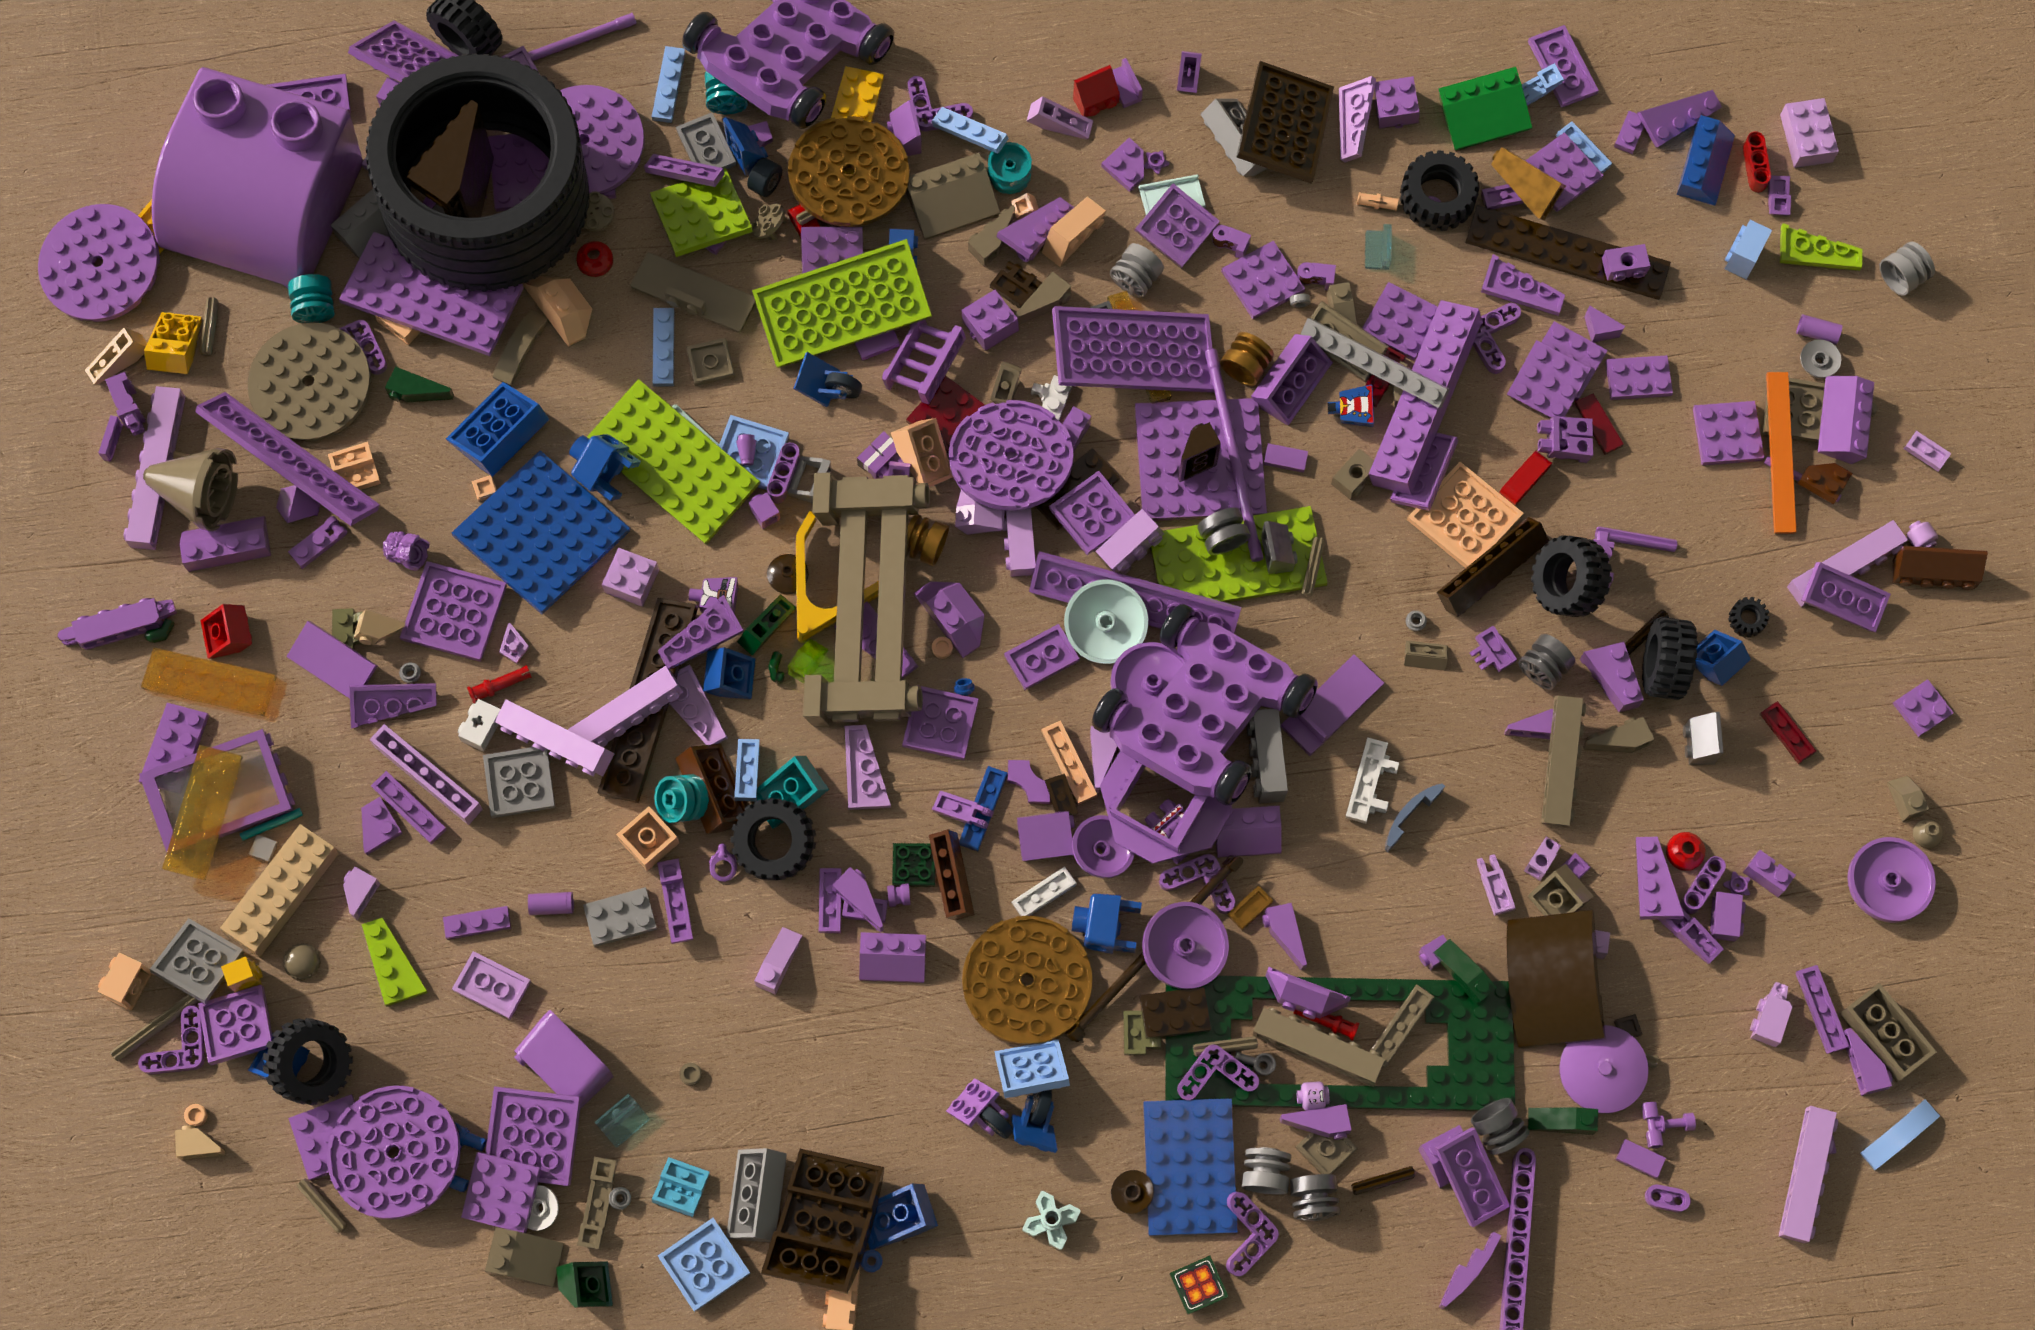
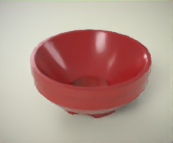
[576,241,614,277]
[1666,832,1706,871]

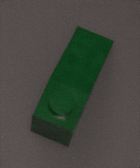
[385,366,454,403]
[737,594,796,656]
[1433,939,1497,1003]
[1528,1107,1598,1135]

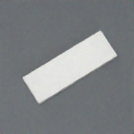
[1011,866,1077,916]

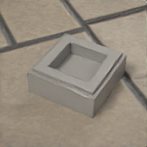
[249,835,278,863]

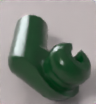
[144,619,175,643]
[768,651,785,683]

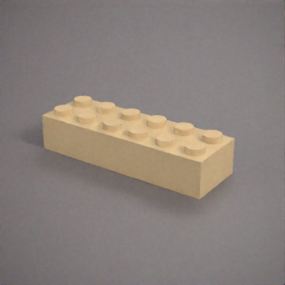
[220,824,339,958]

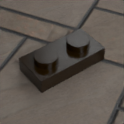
[1045,773,1078,815]

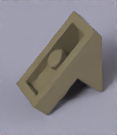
[990,361,1022,403]

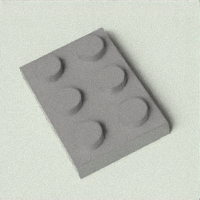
[676,113,736,169]
[583,887,657,947]

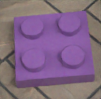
[1893,679,1954,737]

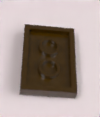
[1139,987,1211,1039]

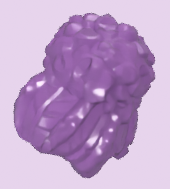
[383,531,430,571]

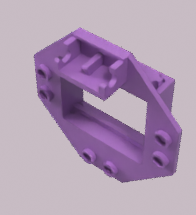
[1100,751,1233,864]

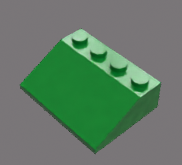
[1438,67,1532,151]

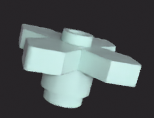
[1022,1191,1080,1250]

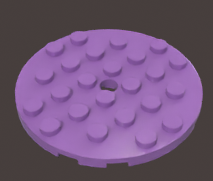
[524,85,645,194]
[38,204,160,322]
[949,400,1073,511]
[327,1086,460,1219]

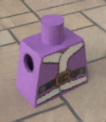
[689,577,739,614]

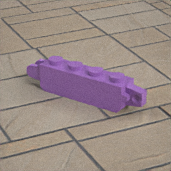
[57,598,177,650]

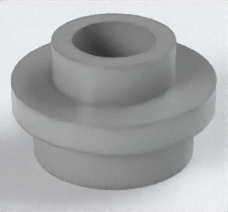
[1405,611,1427,631]
[399,662,421,683]
[609,1187,631,1209]

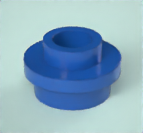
[954,678,975,696]
[861,1250,883,1272]

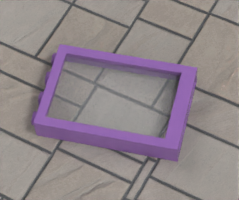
[139,729,295,856]

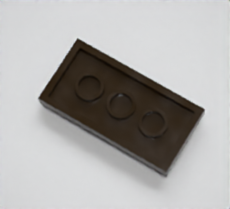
[1035,448,1120,530]

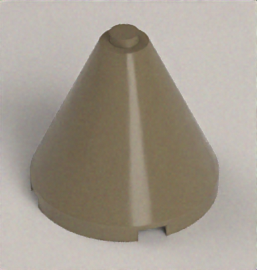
[143,448,238,531]

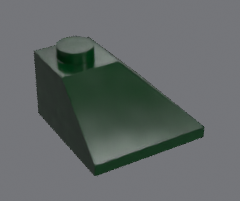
[556,1261,613,1308]

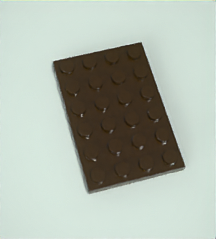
[1236,61,1334,184]

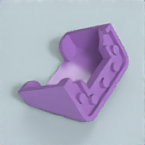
[514,1010,614,1109]

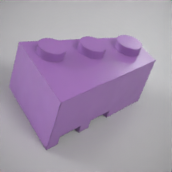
[1580,642,1644,712]

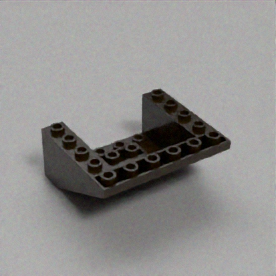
[407,100,494,218]

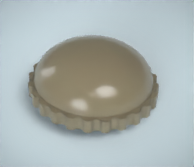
[283,943,321,980]

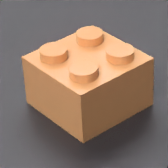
[616,807,679,871]
[98,953,152,1011]

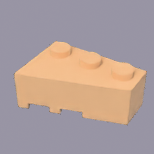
[1042,196,1106,267]
[823,1266,860,1330]

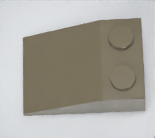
[485,1227,564,1287]

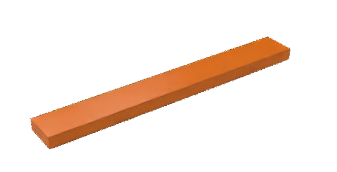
[1766,372,1796,534]

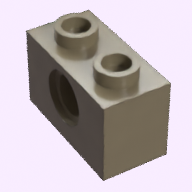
[1331,449,1374,500]

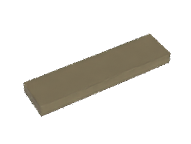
[1371,984,1434,1068]

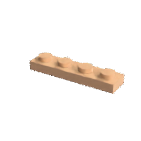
[1041,720,1097,805]

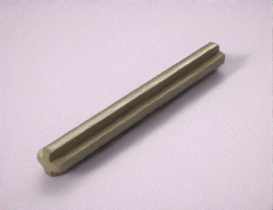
[111,994,200,1061]

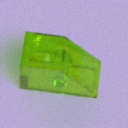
[787,639,829,684]

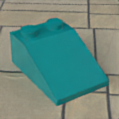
[754,756,829,829]

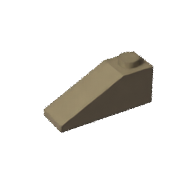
[1015,271,1072,325]
[1327,282,1357,324]

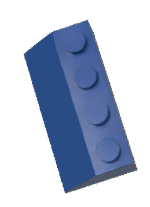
[1676,115,1735,206]

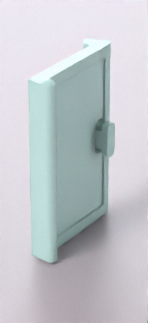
[1138,174,1206,215]

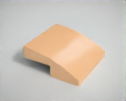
[328,442,381,490]

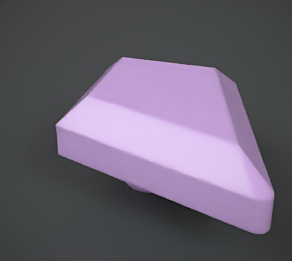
[499,623,529,664]

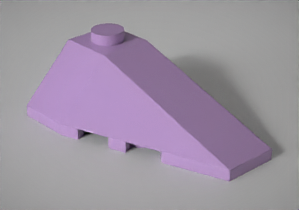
[955,490,1005,535]

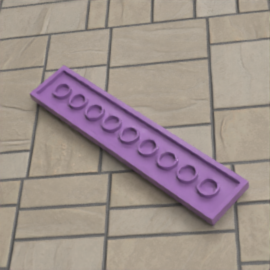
[195,392,380,526]
[1029,551,1241,634]

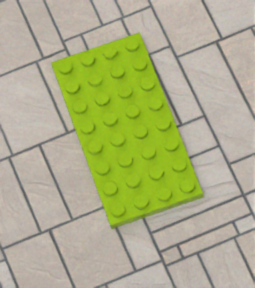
[752,239,932,368]
[587,379,761,545]
[1150,506,1328,603]

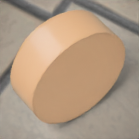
[932,637,953,659]
[184,1104,208,1127]

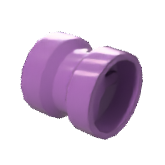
[887,884,911,907]

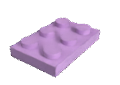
[452,951,531,1019]

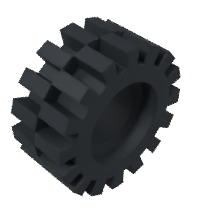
[1728,597,1770,637]

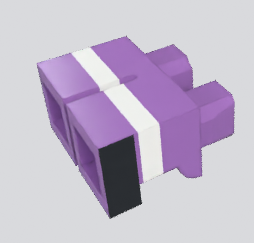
[857,431,904,479]

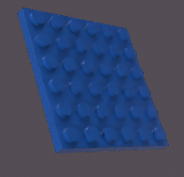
[452,450,630,615]

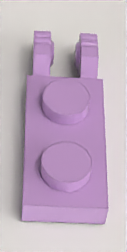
[1477,854,1516,916]

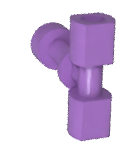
[1641,1102,1696,1149]

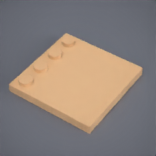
[1407,462,1523,568]

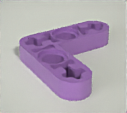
[908,76,973,131]
[1473,303,1521,374]
[339,320,387,375]
[1159,854,1235,914]
[138,1006,205,1074]
[1177,1044,1259,1100]
[1226,1192,1279,1276]

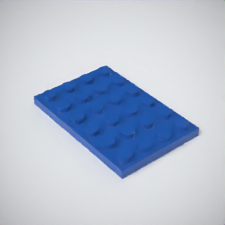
[1143,1099,1238,1235]

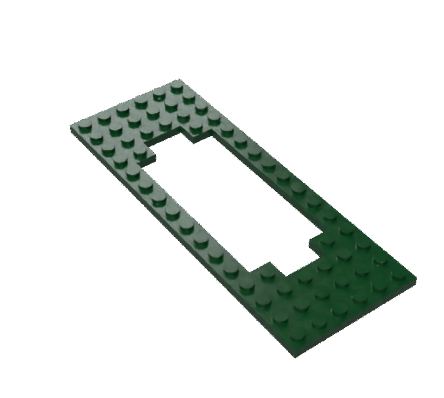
[1165,976,1516,1111]

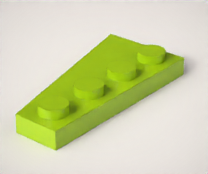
[1780,223,1862,271]
[361,918,428,1007]

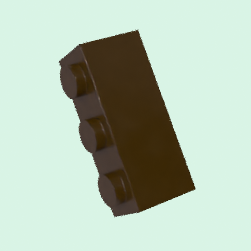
[1178,422,1221,482]

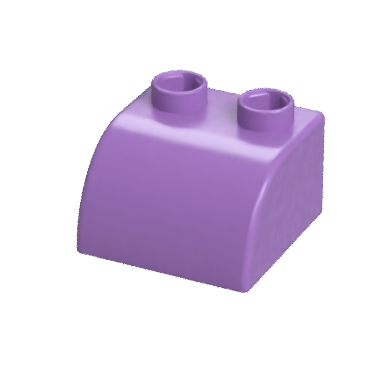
[152,67,363,286]

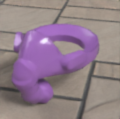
[709,843,737,882]

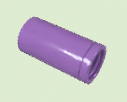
[1796,314,1842,344]
[528,892,574,915]

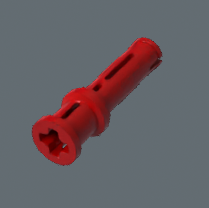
[467,665,532,704]
[1293,1009,1360,1041]

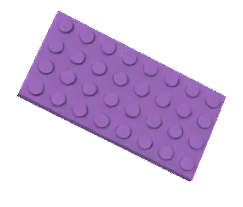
[339,232,523,356]
[1052,306,1215,392]

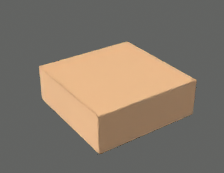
[472,475,497,502]

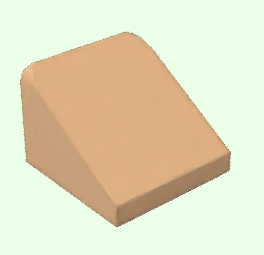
[1011,193,1039,220]

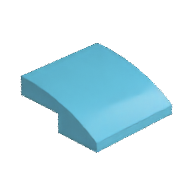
[652,1157,710,1217]

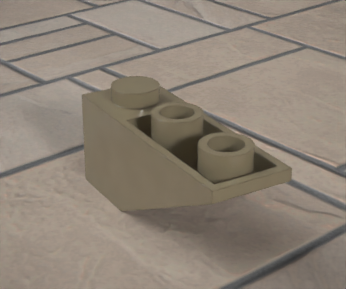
[968,205,1015,267]
[1583,717,1654,753]

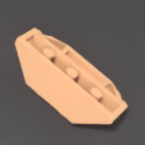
[523,276,592,347]

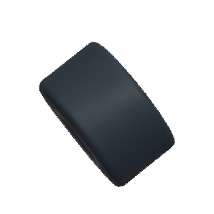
[747,158,783,197]

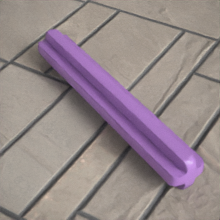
[1595,526,1677,552]

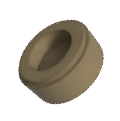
[679,1063,702,1086]

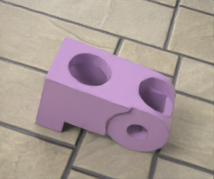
[1524,836,1561,881]

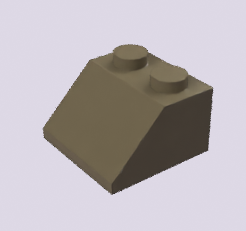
[1528,864,1594,916]

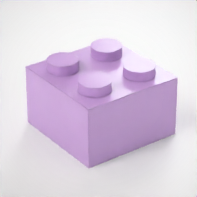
[602,548,659,607]

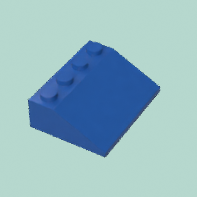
[446,382,549,477]

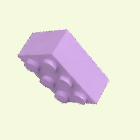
[1780,98,1839,168]
[1096,509,1164,575]

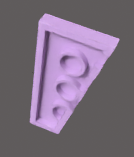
[1339,76,1376,162]

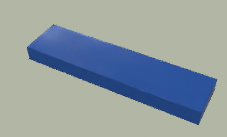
[959,766,1008,852]

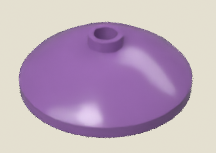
[1072,815,1135,878]

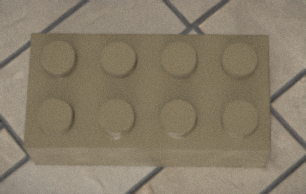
[1840,983,1936,1082]

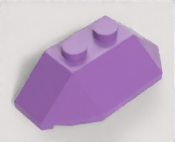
[914,581,984,658]
[1265,967,1351,1019]

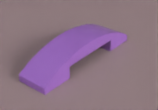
[657,858,693,944]

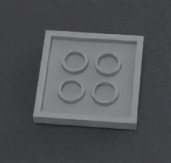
[483,747,555,818]
[150,918,244,1004]

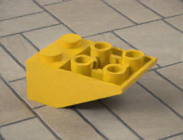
[144,312,202,374]

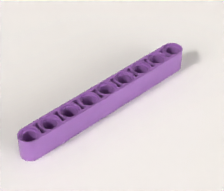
[1499,1148,1536,1330]

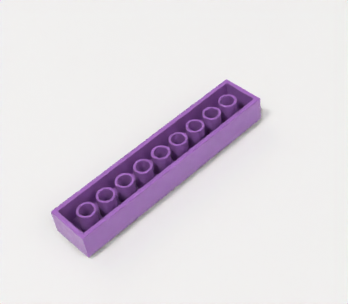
[1369,300,1482,495]

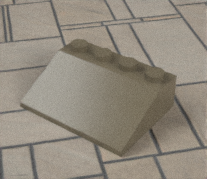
[906,153,1000,240]

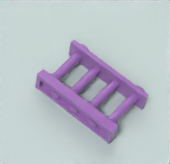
[882,320,966,404]

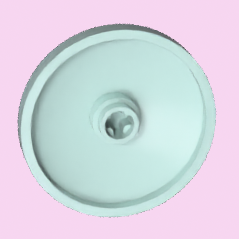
[1064,579,1148,664]

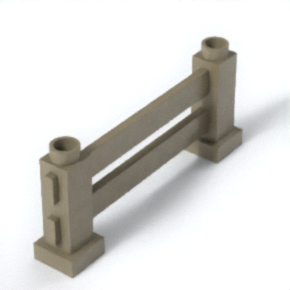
[803,473,930,727]

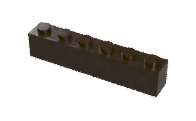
[1437,517,1550,617]

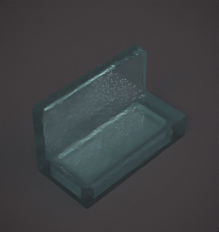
[1365,224,1392,270]
[595,1094,649,1147]

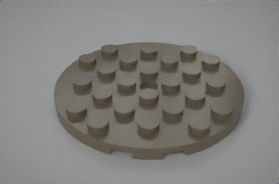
[248,323,371,442]

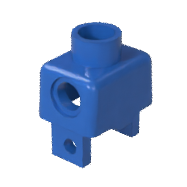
[569,434,641,501]
[1071,894,1142,954]

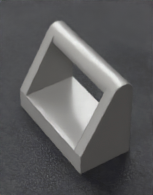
[787,456,832,503]

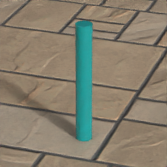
[239,808,303,841]

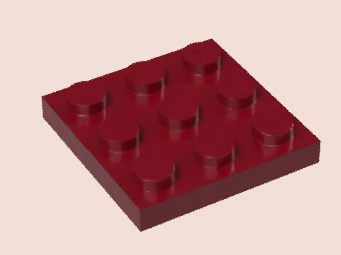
[906,375,985,454]

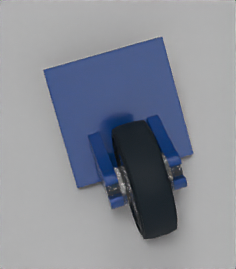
[793,352,862,407]
[1011,1089,1057,1153]

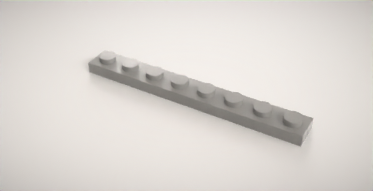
[1300,318,1450,408]

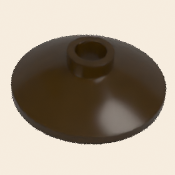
[767,554,809,594]
[1111,1170,1154,1214]

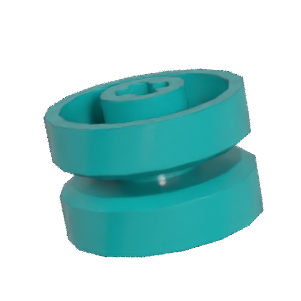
[988,142,1032,194]
[654,774,709,823]

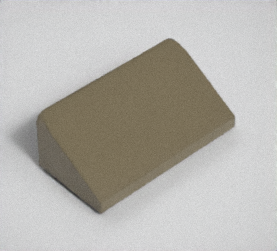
[1404,641,1448,670]

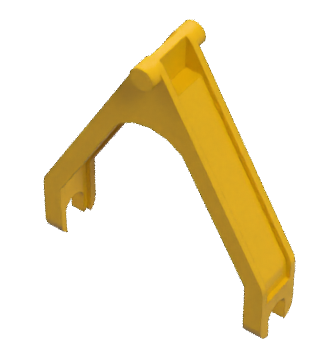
[796,511,879,643]

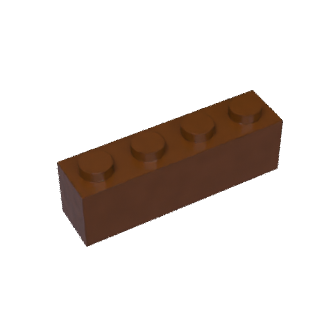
[929,829,975,921]

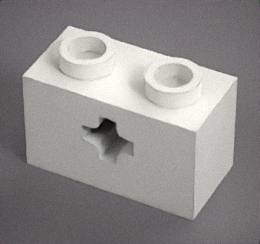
[458,699,501,752]

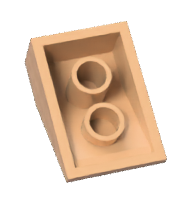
[891,418,953,487]

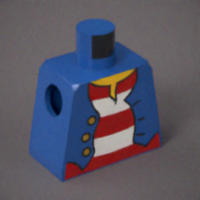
[1327,385,1374,427]

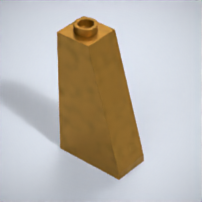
[1491,147,1566,221]

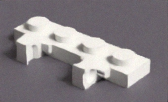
[1031,375,1072,420]
[1345,737,1399,824]

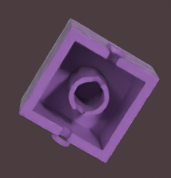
[1374,76,1419,129]
[961,290,1019,351]

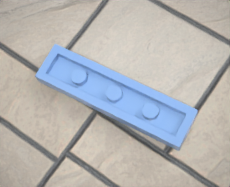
[652,46,686,123]
[931,107,1009,154]
[653,308,675,387]

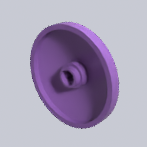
[1110,642,1186,710]
[1848,837,1936,923]
[1142,902,1229,989]
[1559,1025,1648,1113]

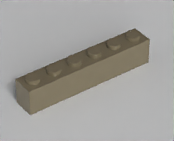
[1541,696,1586,826]
[1253,1007,1385,1087]

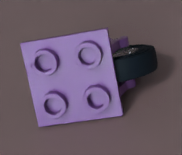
[946,1078,1013,1139]

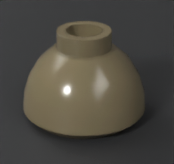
[1913,819,1943,848]

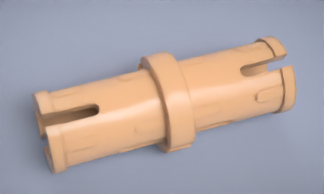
[1357,192,1399,211]

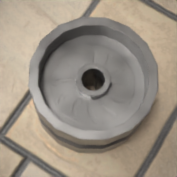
[1197,508,1251,555]

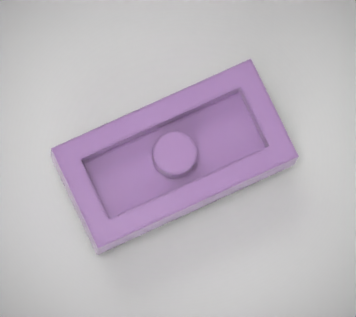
[1904,431,1951,472]

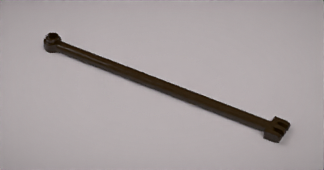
[1066,855,1243,1042]

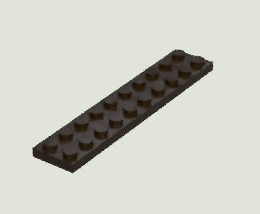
[1465,205,1671,300]
[597,598,698,803]

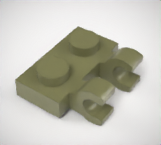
[332,608,364,650]
[1123,1011,1161,1056]

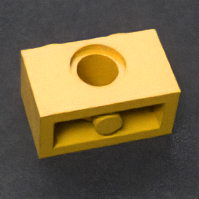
[221,956,263,992]

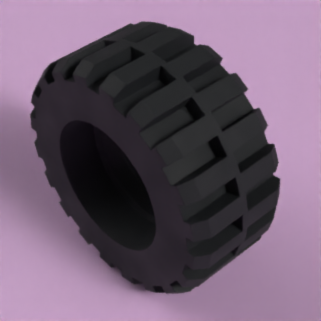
[426,0,503,56]
[1400,150,1480,231]
[1531,535,1612,617]
[1642,617,1698,700]
[731,798,816,880]
[263,1018,353,1105]

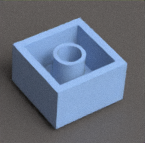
[1724,220,1772,280]

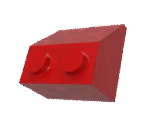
[1073,65,1120,117]
[200,604,252,659]

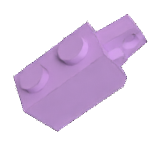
[1750,982,1792,1047]

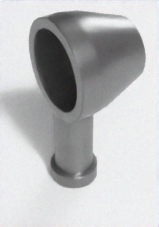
[1234,1051,1276,1076]

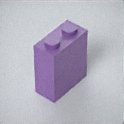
[1017,811,1074,861]

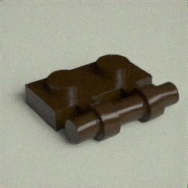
[990,261,1042,308]

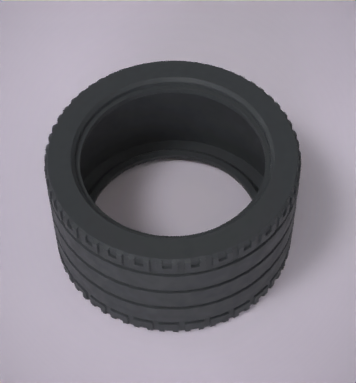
[366,54,590,292]

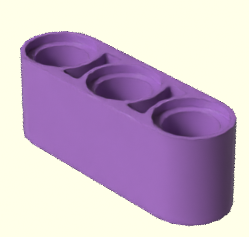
[767,442,800,504]
[1680,856,1726,914]

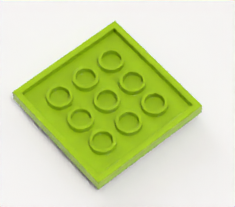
[650,168,753,257]

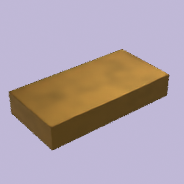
[1227,886,1273,930]

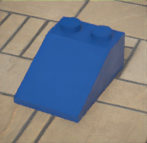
[723,117,768,176]
[868,1183,938,1250]

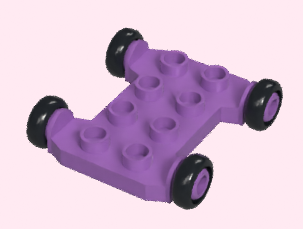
[682,0,895,129]
[1092,604,1318,806]

